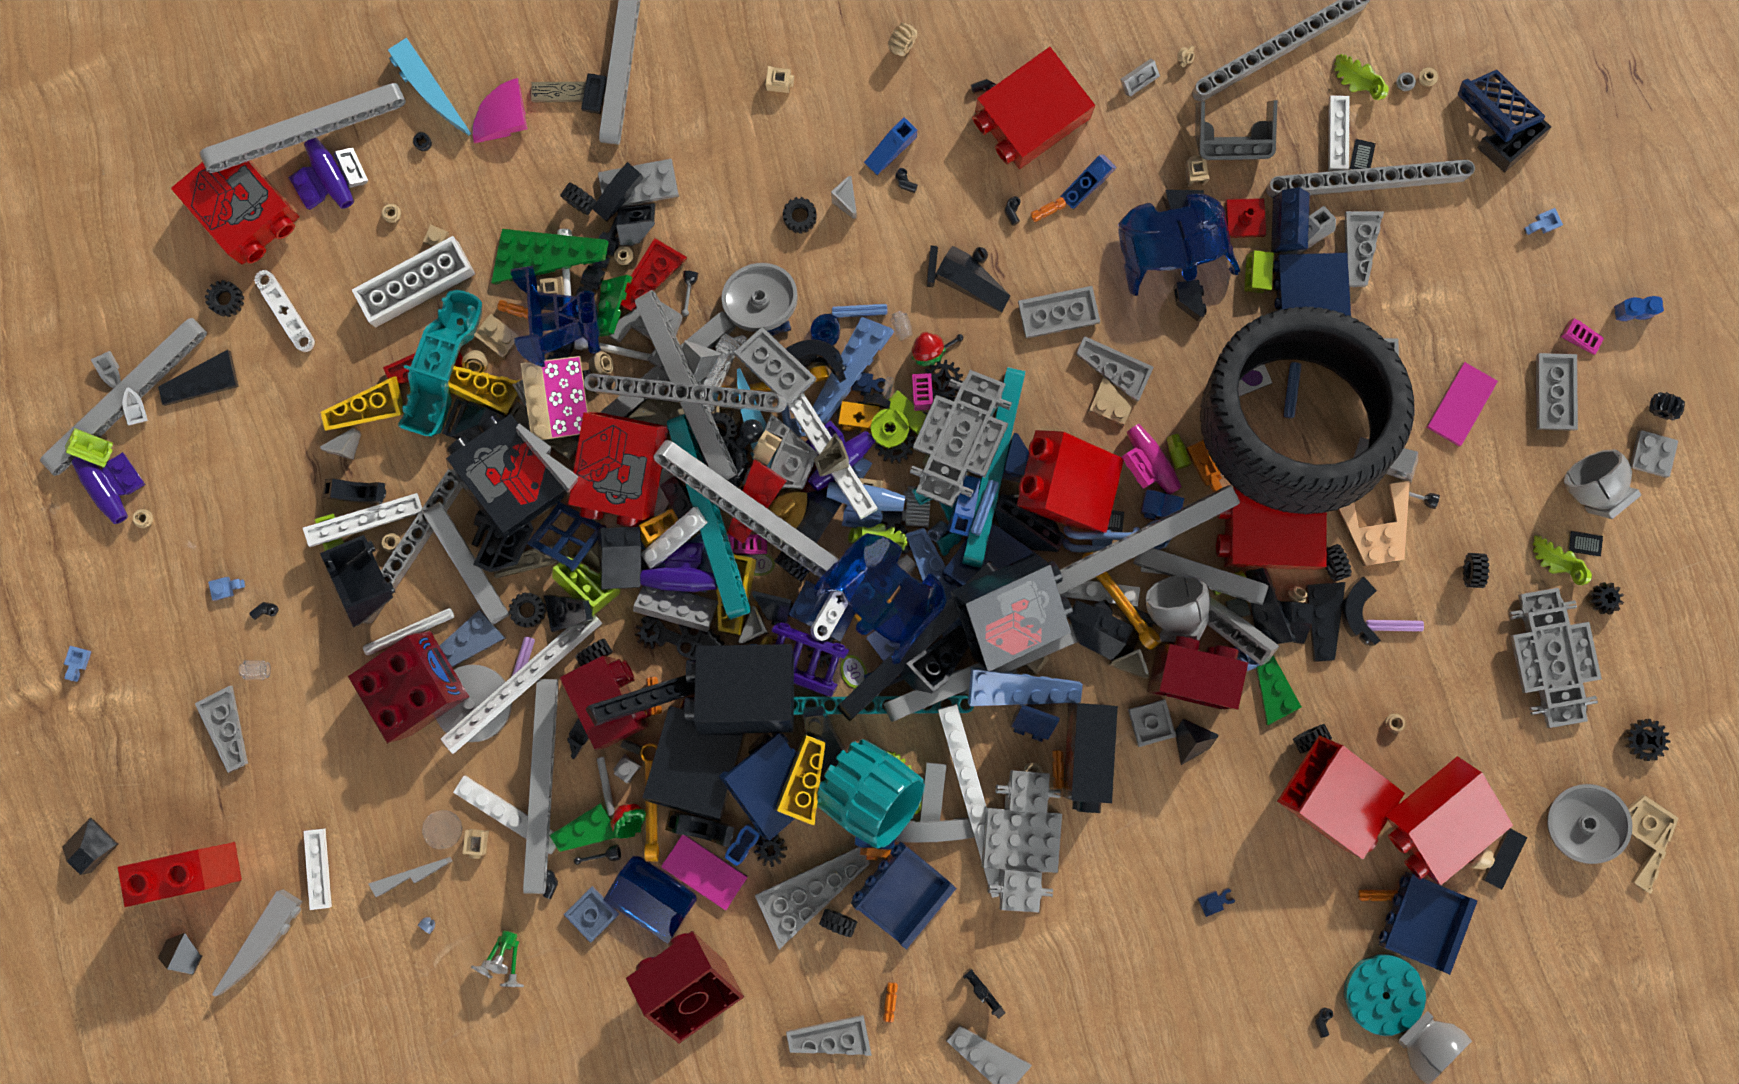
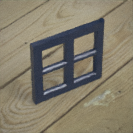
[527,502,606,571]

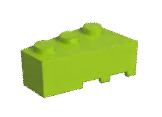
[552,556,621,616]

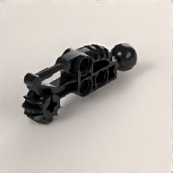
[684,419,764,495]
[635,615,725,660]

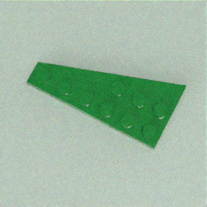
[491,229,609,285]

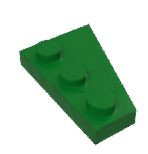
[596,275,632,337]
[1256,656,1302,725]
[549,804,616,852]

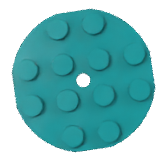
[1344,954,1426,1036]

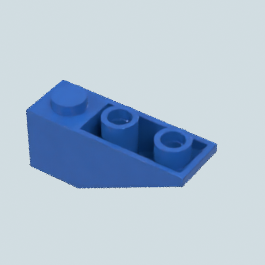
[864,117,918,175]
[1060,155,1117,210]
[947,475,981,536]

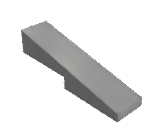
[516,424,578,493]
[920,762,946,822]
[369,857,453,897]

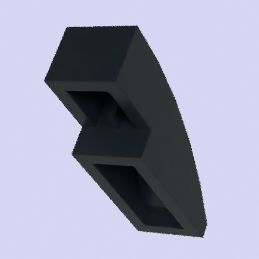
[592,162,644,222]

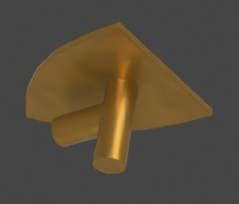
[768,492,807,529]

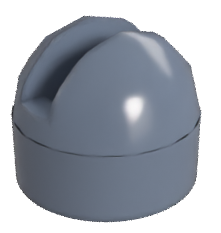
[418,917,435,934]

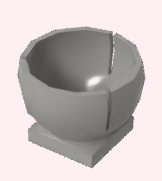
[1564,449,1641,519]
[1146,575,1209,642]
[1398,1011,1472,1084]

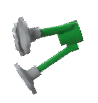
[471,931,524,987]

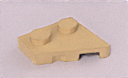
[1089,377,1132,426]

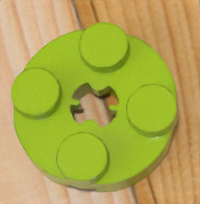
[871,409,909,448]

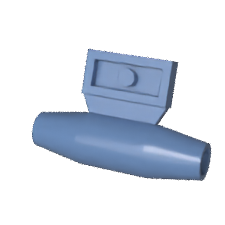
[827,482,905,528]

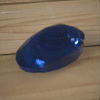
[810,314,841,346]

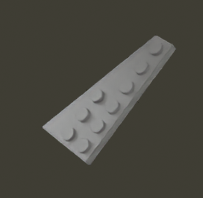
[755,847,870,950]

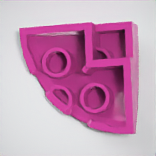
[473,78,528,143]

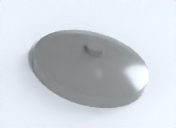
[722,263,798,332]
[436,665,512,742]
[1547,784,1632,864]

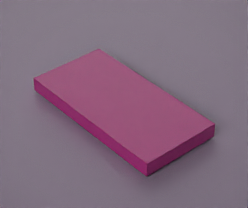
[1426,362,1498,447]
[661,835,748,910]

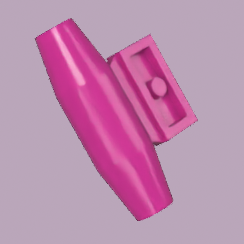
[1122,424,1182,495]

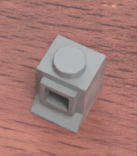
[613,754,641,783]

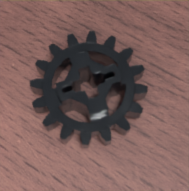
[923,359,963,399]
[875,425,915,464]
[1624,719,1671,761]

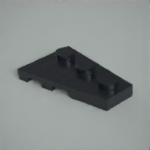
[544,594,593,632]

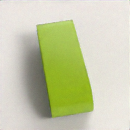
[888,390,927,435]

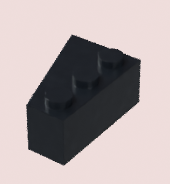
[1477,116,1552,173]
[803,705,847,770]

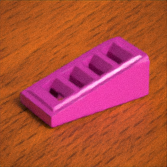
[1561,318,1604,355]
[912,373,933,411]
[728,535,767,555]

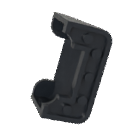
[320,535,396,628]

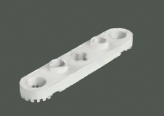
[254,270,315,352]
[810,558,867,641]

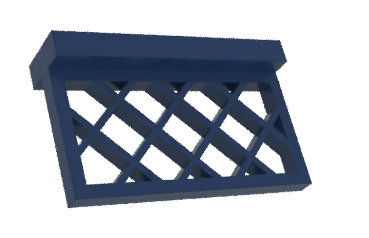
[1458,69,1545,142]

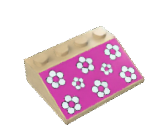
[520,356,588,440]

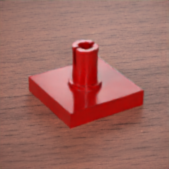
[1225,198,1266,238]

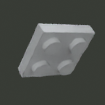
[1630,430,1679,478]

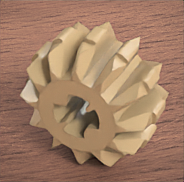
[888,22,917,56]

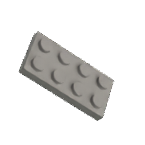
[598,159,679,207]
[1018,286,1100,339]
[734,327,816,406]
[1536,353,1578,431]
[633,586,718,632]

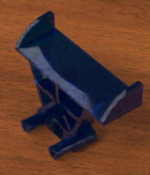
[511,266,601,367]

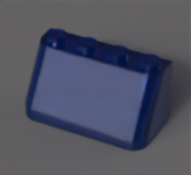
[603,856,697,944]

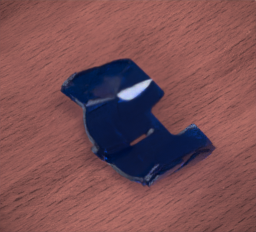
[1118,194,1241,296]
[814,533,946,665]

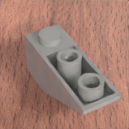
[1281,206,1336,255]

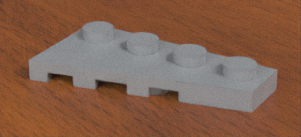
[1344,211,1384,287]
[1076,336,1154,402]
[195,686,248,773]
[786,1015,872,1056]
[946,1025,1032,1084]

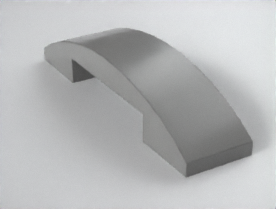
[896,818,974,843]

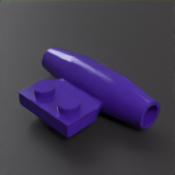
[289,137,354,210]
[805,421,875,491]
[72,452,146,524]
[640,542,718,592]

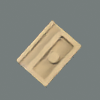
[474,314,521,359]

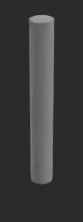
[596,757,615,816]

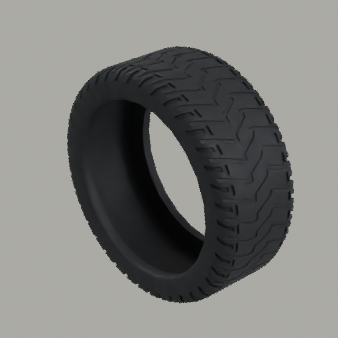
[1200,307,1415,514]

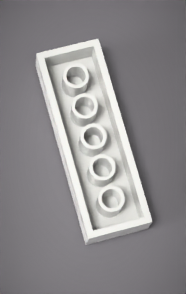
[352,236,475,328]

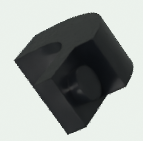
[785,340,846,383]
[322,478,386,504]
[1341,576,1381,646]
[665,811,734,847]

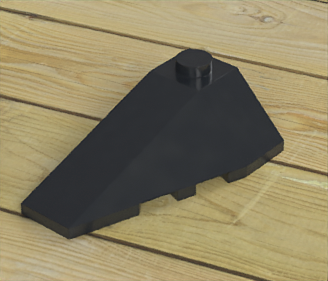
[935,246,1011,313]
[900,626,969,694]

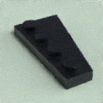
[1306,582,1346,662]

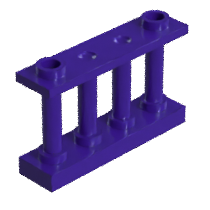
[771,623,849,697]

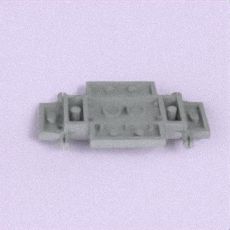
[910,370,1012,507]
[1509,588,1602,728]
[981,770,1062,912]

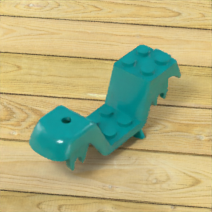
[398,290,482,437]

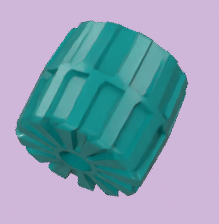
[817,739,925,849]

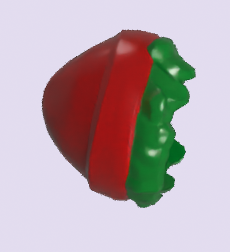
[911,332,946,367]
[611,804,646,839]

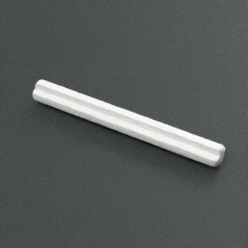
[363,608,454,655]

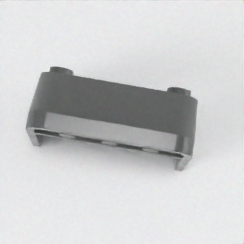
[1195,100,1278,160]

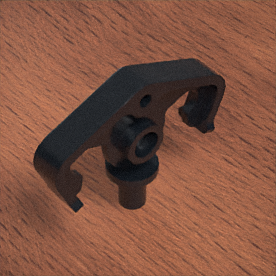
[962,968,1006,1019]

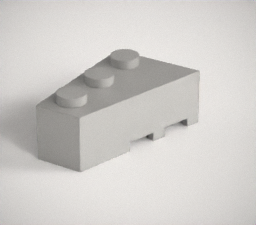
[1354,437,1418,483]

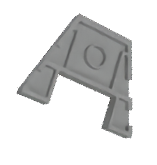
[608,301,683,370]
[742,414,818,489]

